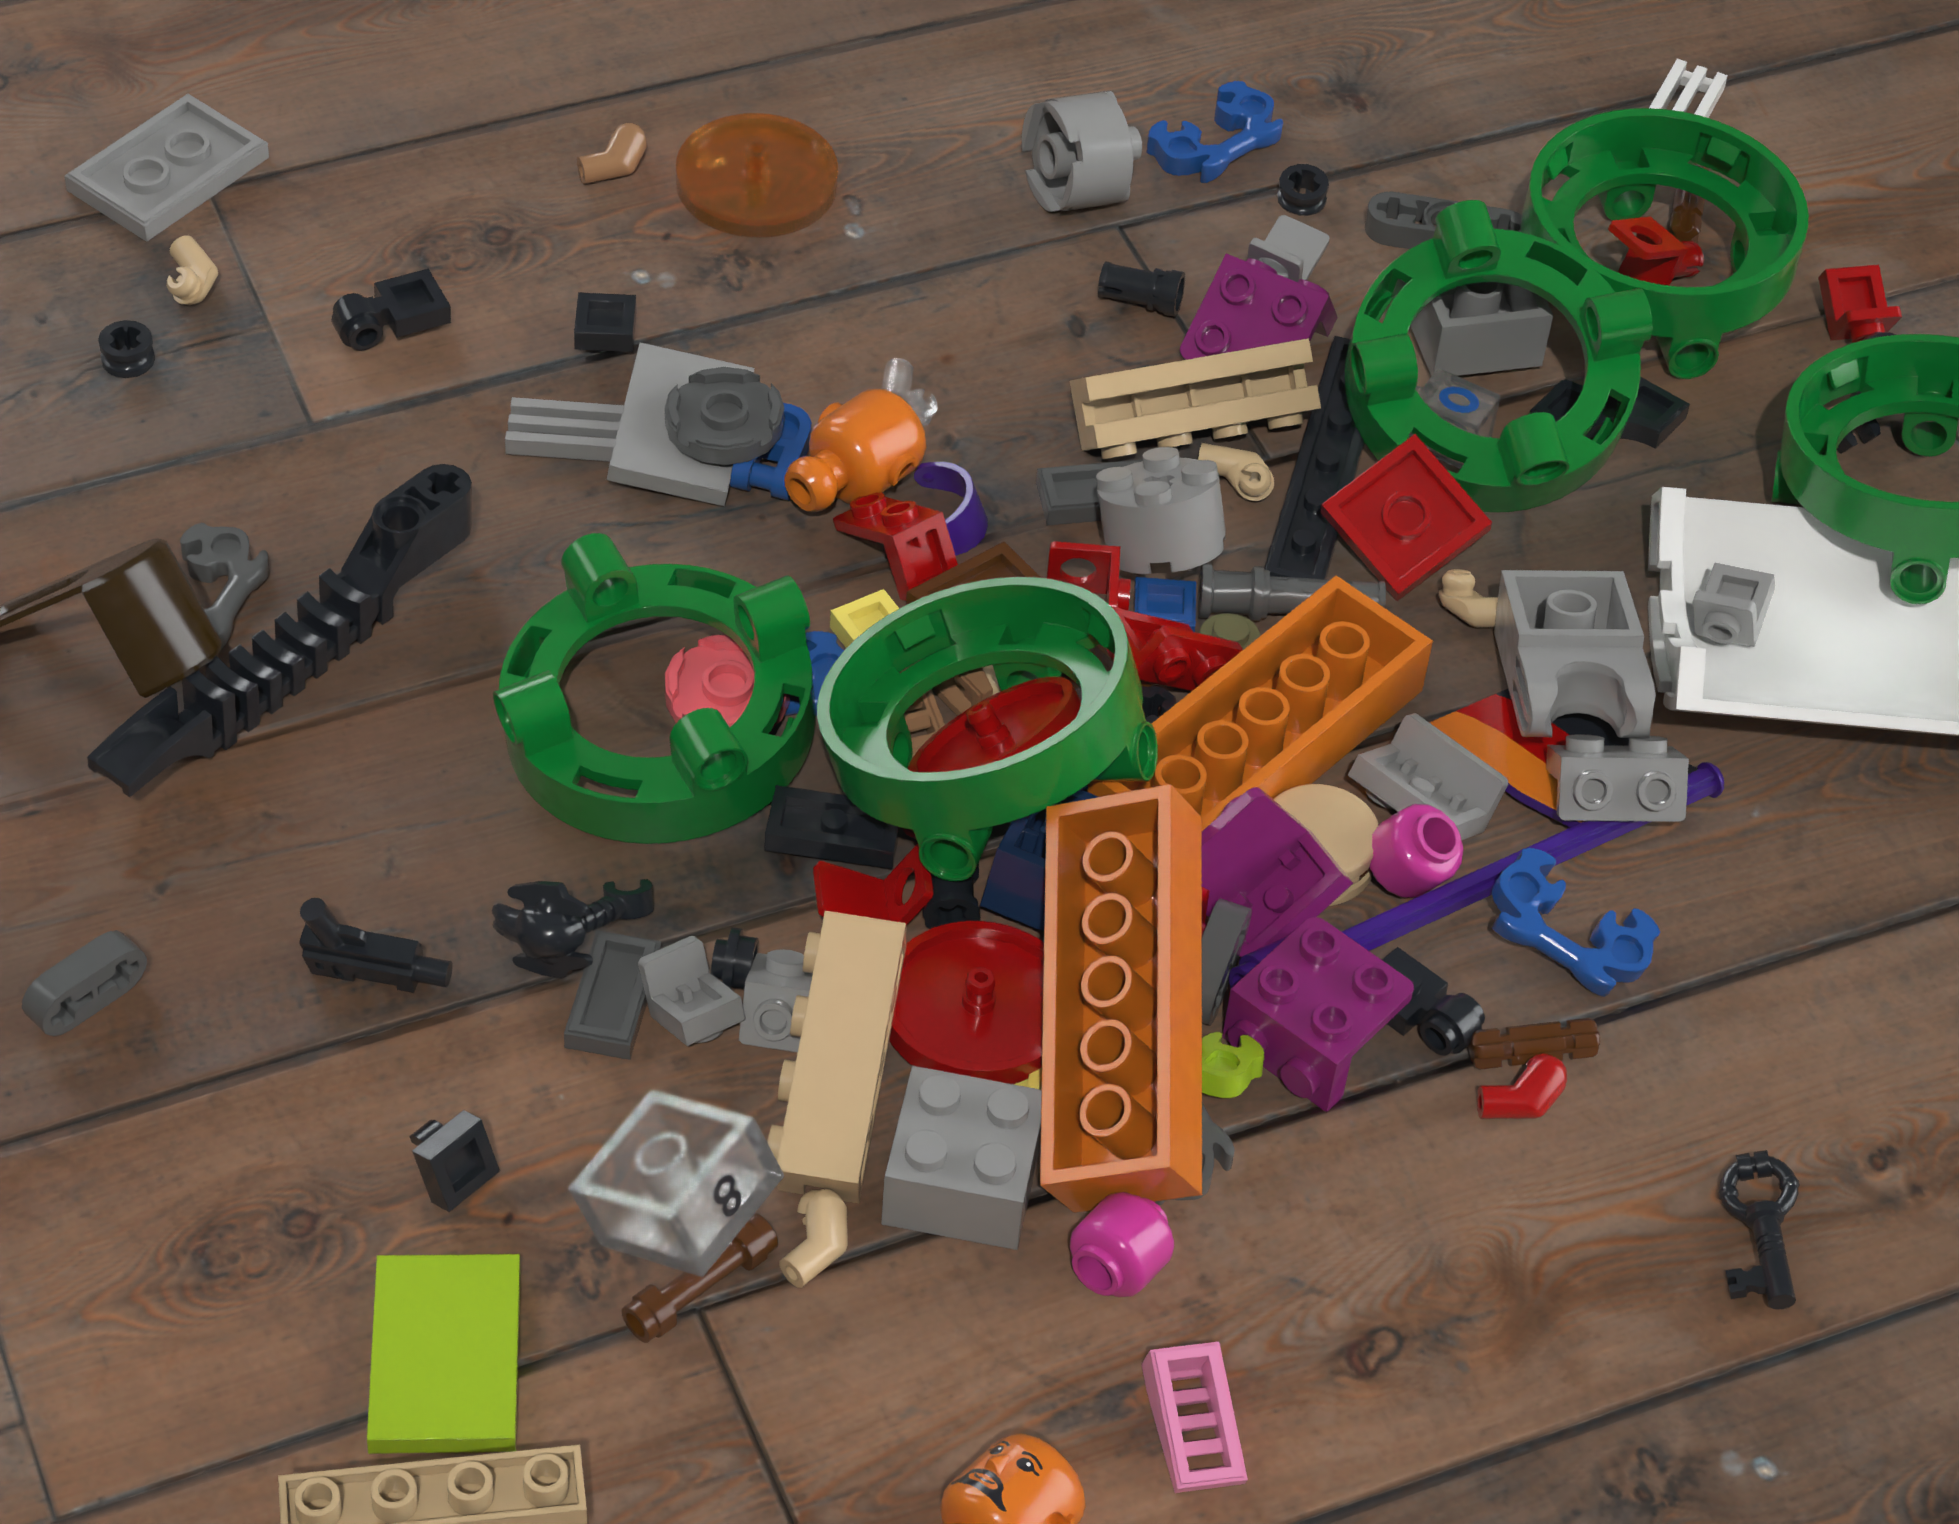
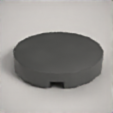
[664,367,785,465]

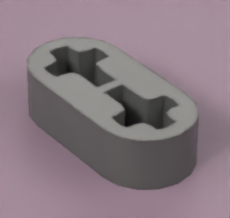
[1202,898,1252,1026]
[22,930,147,1036]

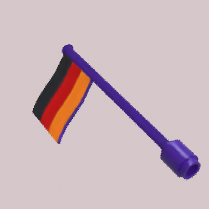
[1229,689,1724,988]

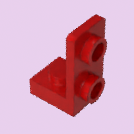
[833,493,958,601]

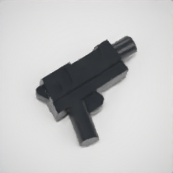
[299,898,452,993]

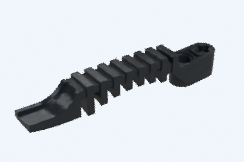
[87,464,472,798]

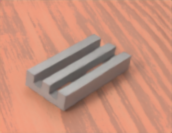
[505,397,624,462]

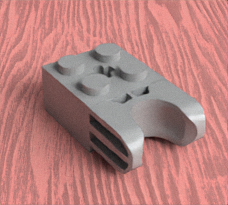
[1494,570,1656,738]

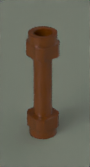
[622,1213,778,1343]

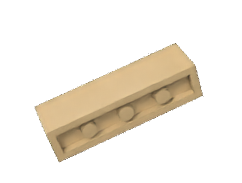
[1070,338,1321,459]
[765,911,906,1204]
[278,1445,587,1524]

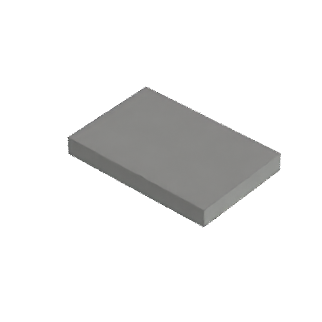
[65,94,269,242]
[607,342,755,506]

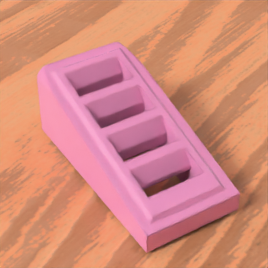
[1142,1342,1248,1493]

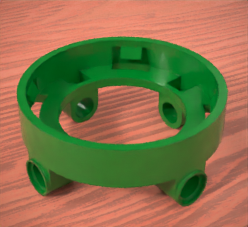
[1521,108,1809,379]
[1345,200,1653,512]
[1772,334,1959,604]
[493,533,815,844]
[817,577,1158,881]

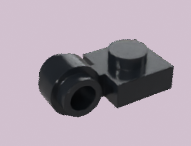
[331,268,451,350]
[1383,947,1485,1056]

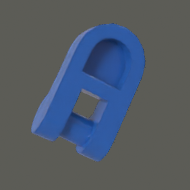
[730,403,812,501]

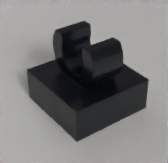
[409,1110,500,1212]

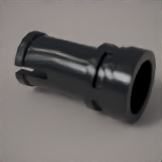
[1098,261,1185,317]

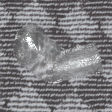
[881,358,938,427]

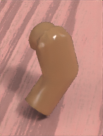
[577,123,647,184]

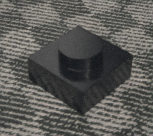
[574,292,636,352]

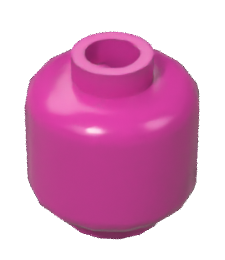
[1369,804,1464,898]
[1069,1192,1175,1297]

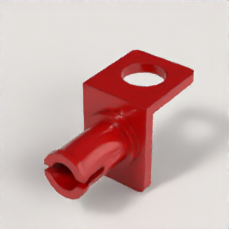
[1608,216,1704,286]

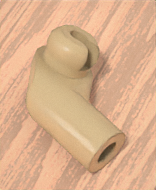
[167,236,218,305]
[1198,443,1274,501]
[1439,569,1498,628]
[779,1189,848,1288]

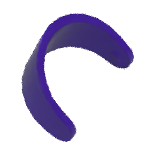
[914,462,988,556]

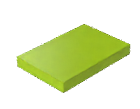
[367,1254,520,1454]

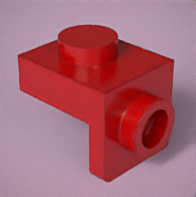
[1818,264,1902,343]

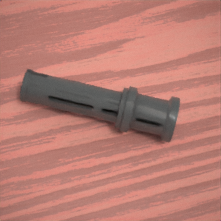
[1198,563,1386,621]

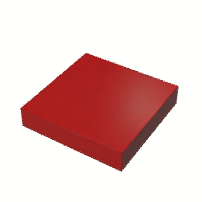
[1321,434,1492,601]

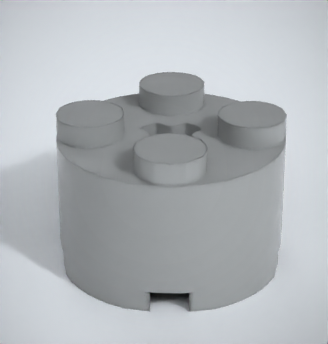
[1022,91,1142,212]
[1096,447,1226,574]

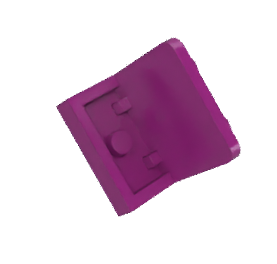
[1180,253,1338,360]
[1202,787,1353,957]
[1222,917,1414,1113]

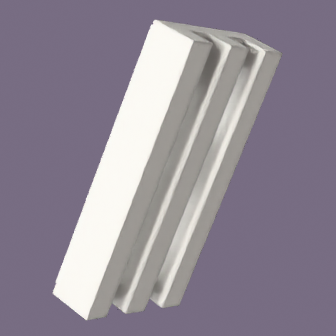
[1649,59,1728,118]

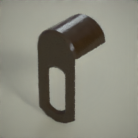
[0,538,222,698]

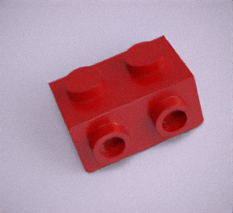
[1107,607,1243,691]

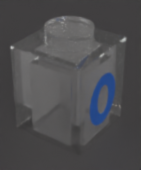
[1410,368,1501,469]

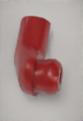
[1477,1053,1567,1119]

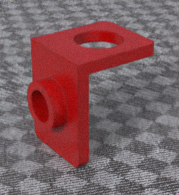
[1046,541,1131,610]
[813,845,933,925]

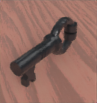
[1718,1150,1800,1310]

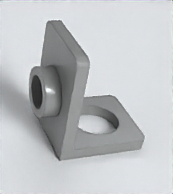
[1248,215,1330,282]

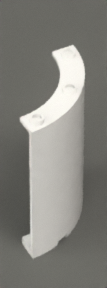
[1648,487,1959,736]

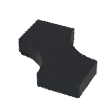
[1529,376,1690,449]

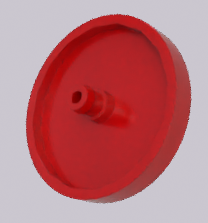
[908,676,1081,772]
[889,921,1044,1084]

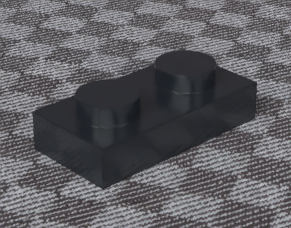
[764,785,901,869]

